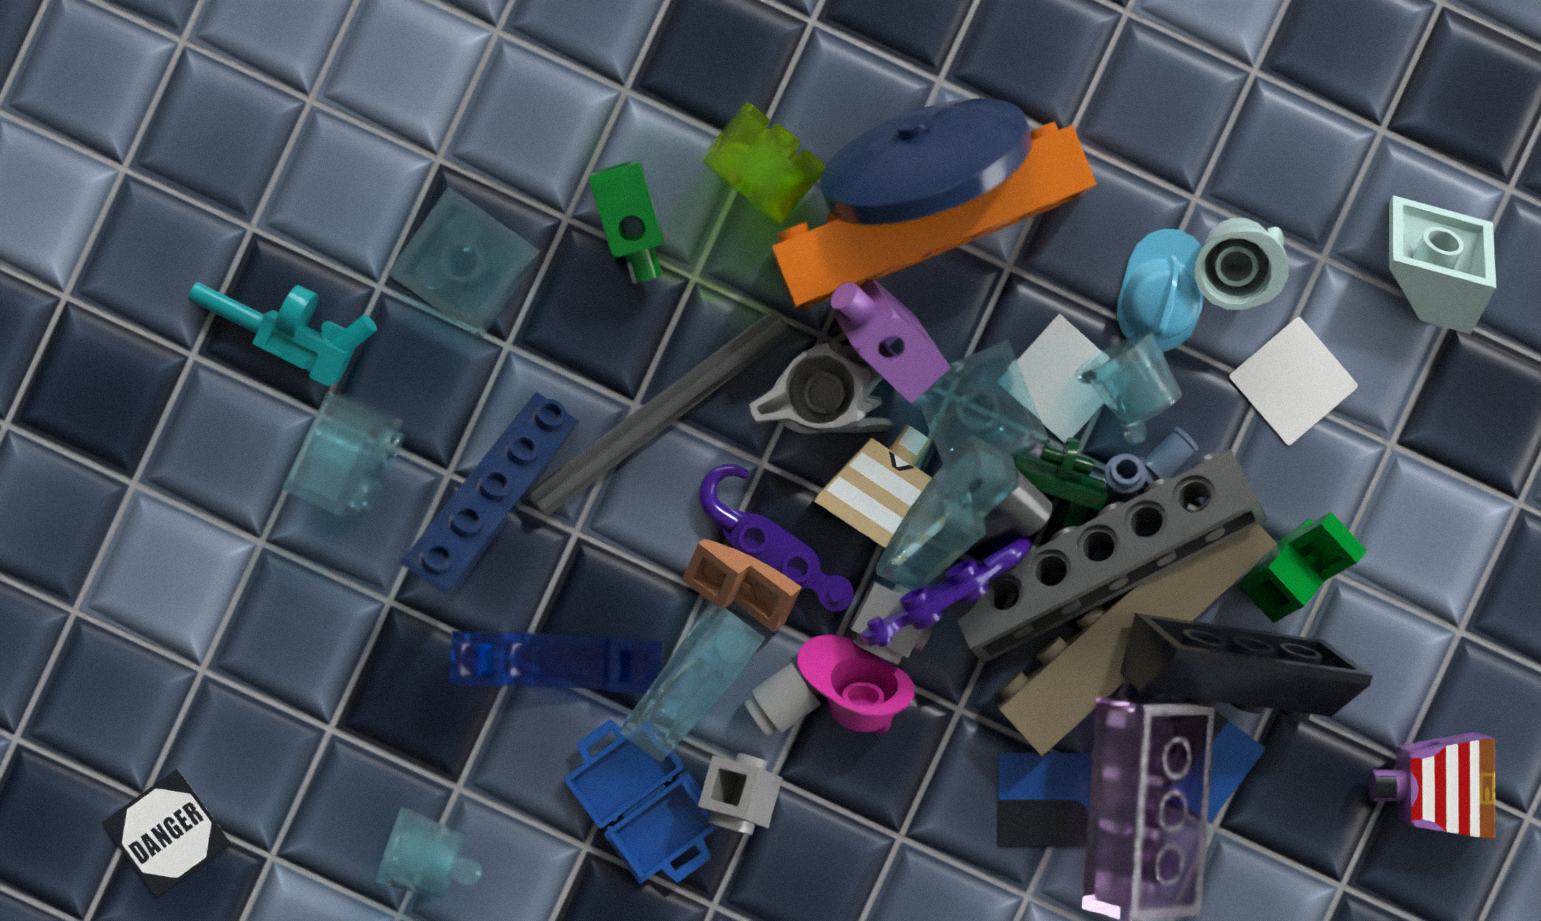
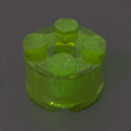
[701,101,827,225]

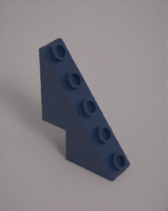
[400,392,579,594]

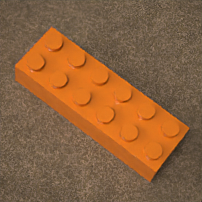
[772,122,1097,312]

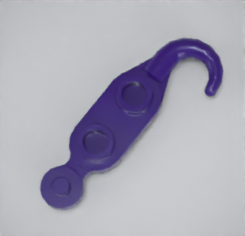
[699,464,854,611]
[861,534,1031,647]

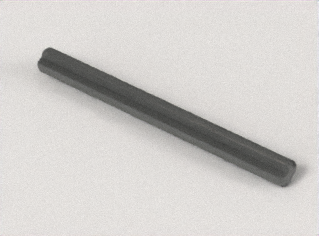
[529,310,790,515]

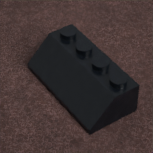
[1120,613,1373,720]

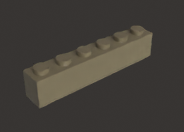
[995,499,1277,756]

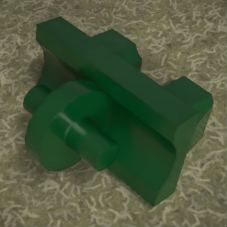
[1012,437,1107,527]

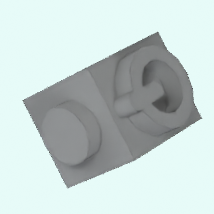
[850,580,935,665]
[698,753,782,836]

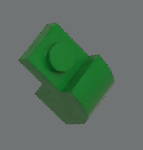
[1238,512,1367,623]

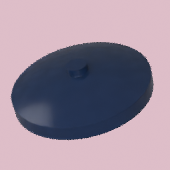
[820,98,1032,225]

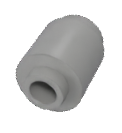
[744,662,822,736]

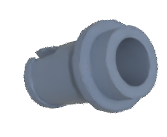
[1138,426,1199,488]
[1104,454,1147,504]

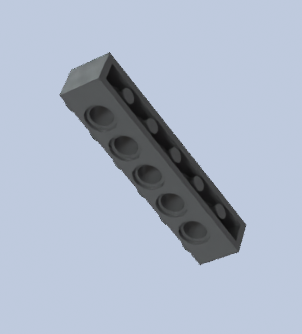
[950,449,1267,664]

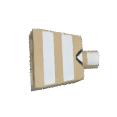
[814,424,933,556]

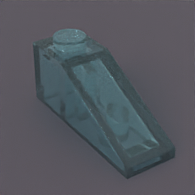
[618,604,765,763]

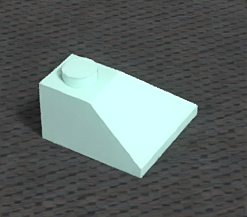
[1389,195,1496,334]

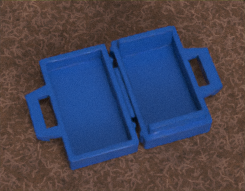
[564,717,719,883]

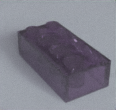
[1082,697,1216,921]

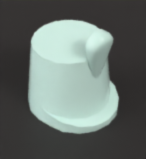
[1195,218,1289,310]

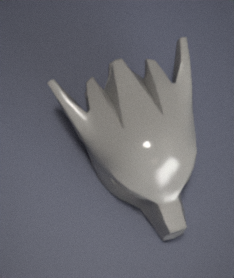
[746,331,898,434]

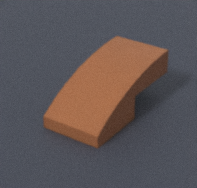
[682,539,802,632]

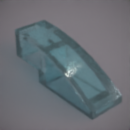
[876,435,1019,590]

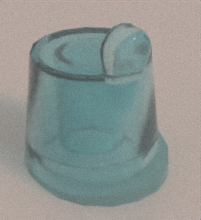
[1075,329,1183,445]
[374,806,482,900]

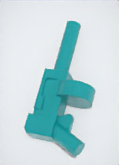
[188,282,377,386]

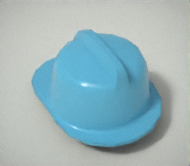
[1116,229,1205,352]

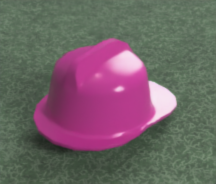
[797,635,914,735]

